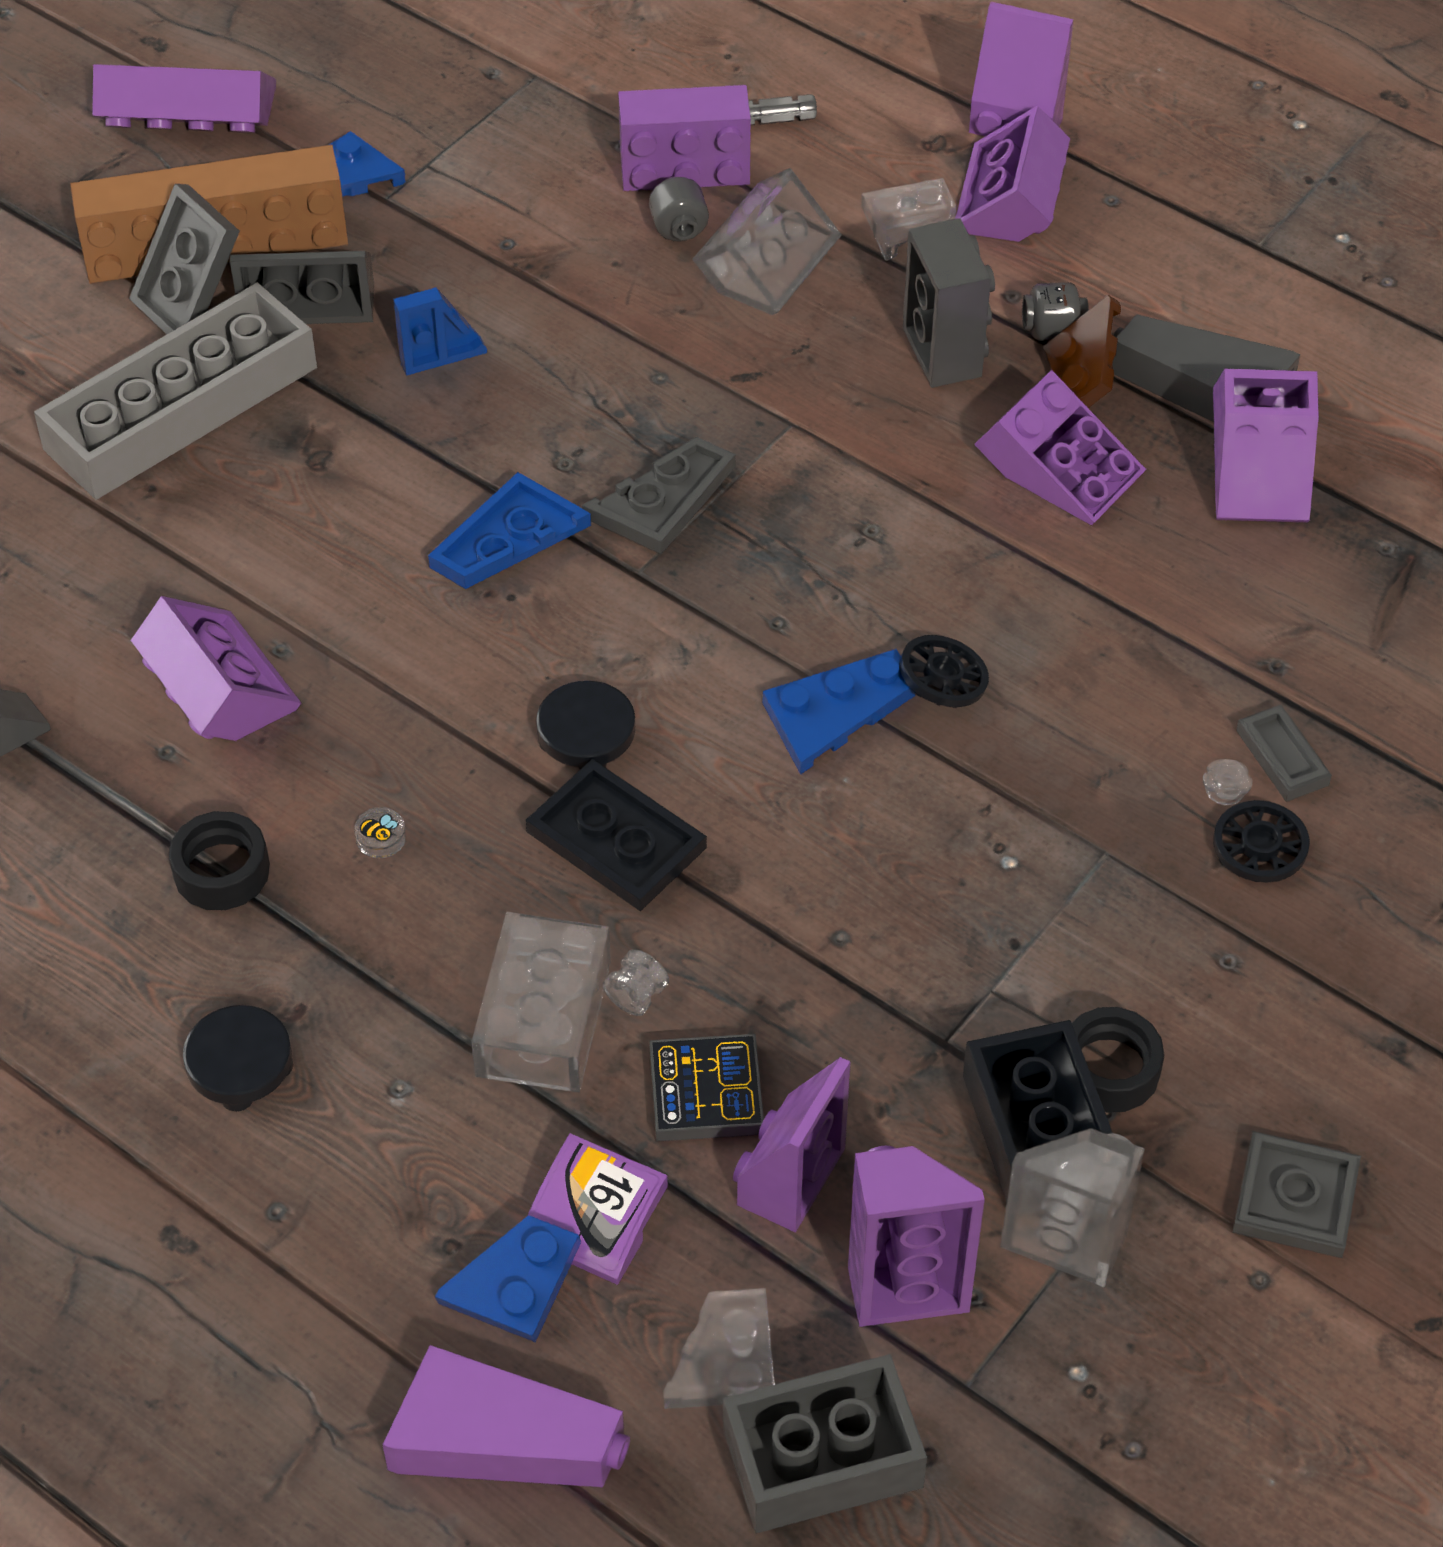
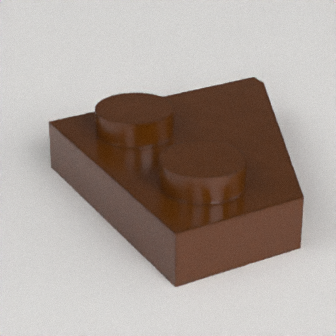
[1043,295,1121,408]

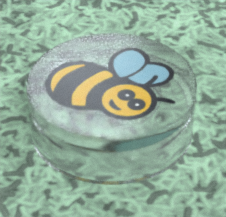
[354,807,406,858]

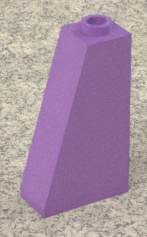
[383,1345,630,1487]

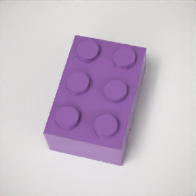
[618,85,751,191]

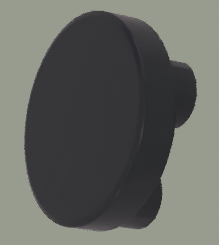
[536,681,635,770]
[183,1005,293,1112]

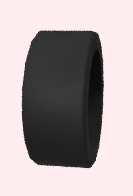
[169,811,270,910]
[1072,1007,1164,1113]

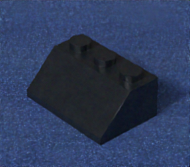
[963,1020,1121,1213]

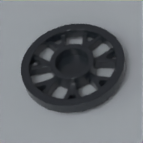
[899,635,989,708]
[1213,800,1310,882]

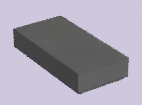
[1236,705,1332,802]

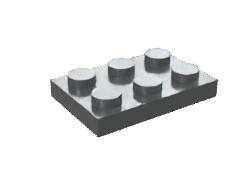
[129,183,240,334]

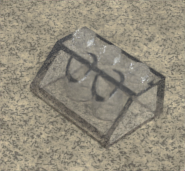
[692,168,842,315]
[1000,1128,1145,1288]

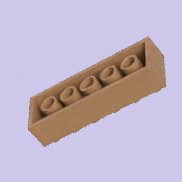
[70,145,348,284]

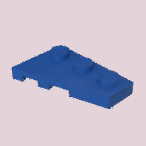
[428,472,591,589]
[762,649,916,775]

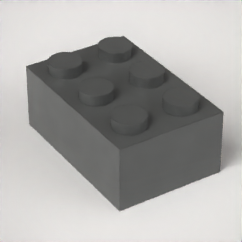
[903,218,995,388]
[723,1354,927,1534]

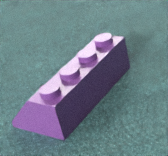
[92,64,276,133]
[848,1146,984,1327]

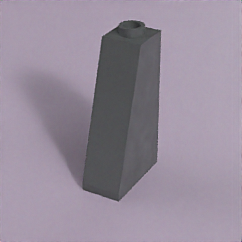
[1112,314,1300,422]

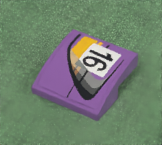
[528,1133,668,1285]

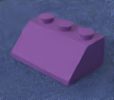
[955,105,1070,242]
[131,596,301,741]

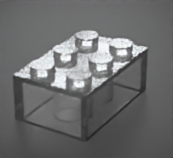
[471,911,611,1093]

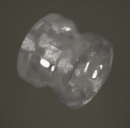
[603,949,669,1016]

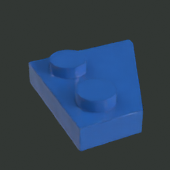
[329,131,406,196]
[393,287,487,376]
[435,1215,581,1343]

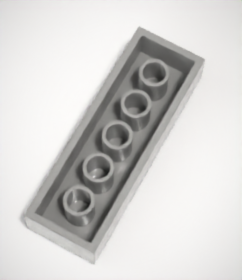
[34,282,317,500]

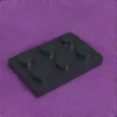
[525,759,707,912]

